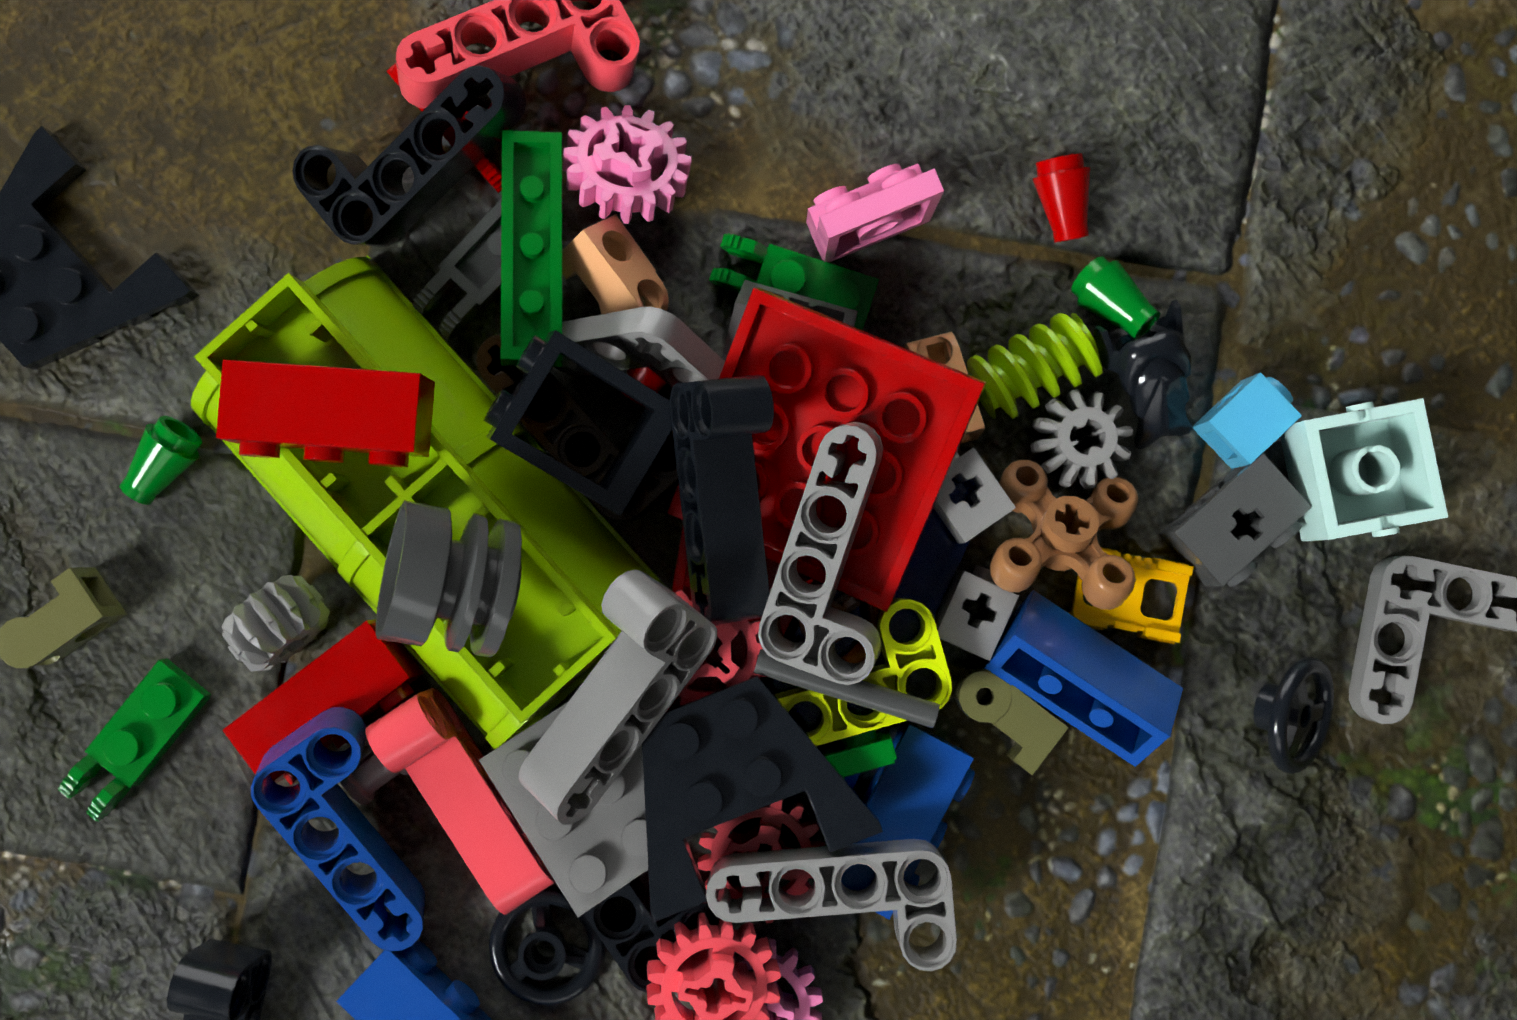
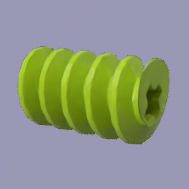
[967,313,1103,419]

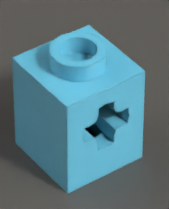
[1192,372,1302,469]

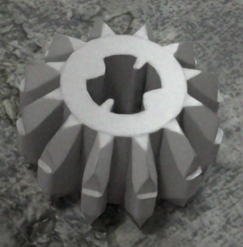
[1030,389,1133,489]
[222,575,330,672]

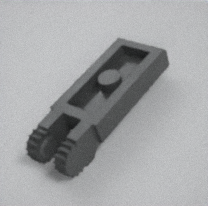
[412,198,563,340]

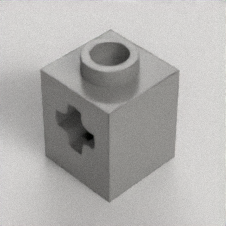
[933,448,1016,544]
[934,565,1019,661]

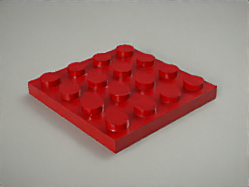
[667,288,987,612]

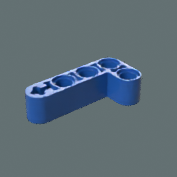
[251,707,426,951]

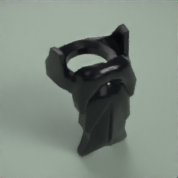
[1094,300,1192,449]

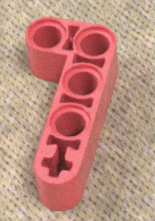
[396,0,640,109]
[365,688,556,915]

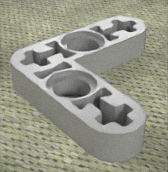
[555,307,725,388]
[1349,556,1517,724]

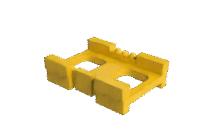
[1068,547,1194,644]

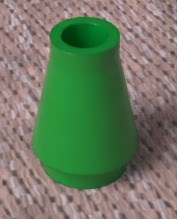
[1071,256,1161,340]
[119,416,202,505]

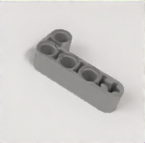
[758,422,883,685]
[518,570,717,825]
[706,839,957,971]

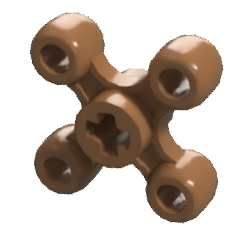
[990,460,1138,610]

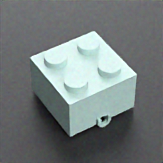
[1280,398,1448,541]

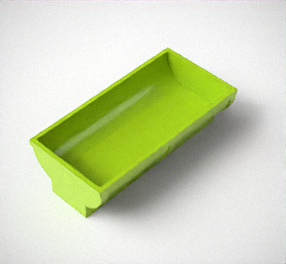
[191,255,668,749]

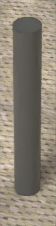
[753,649,940,728]

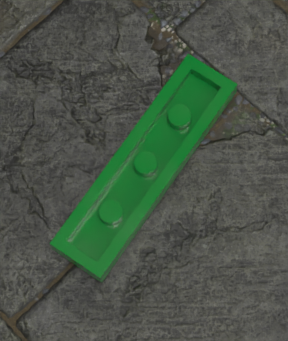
[501,130,562,367]

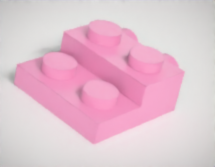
[806,163,944,263]

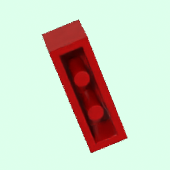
[216,359,435,467]
[222,619,424,786]

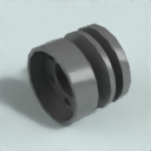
[376,500,522,657]

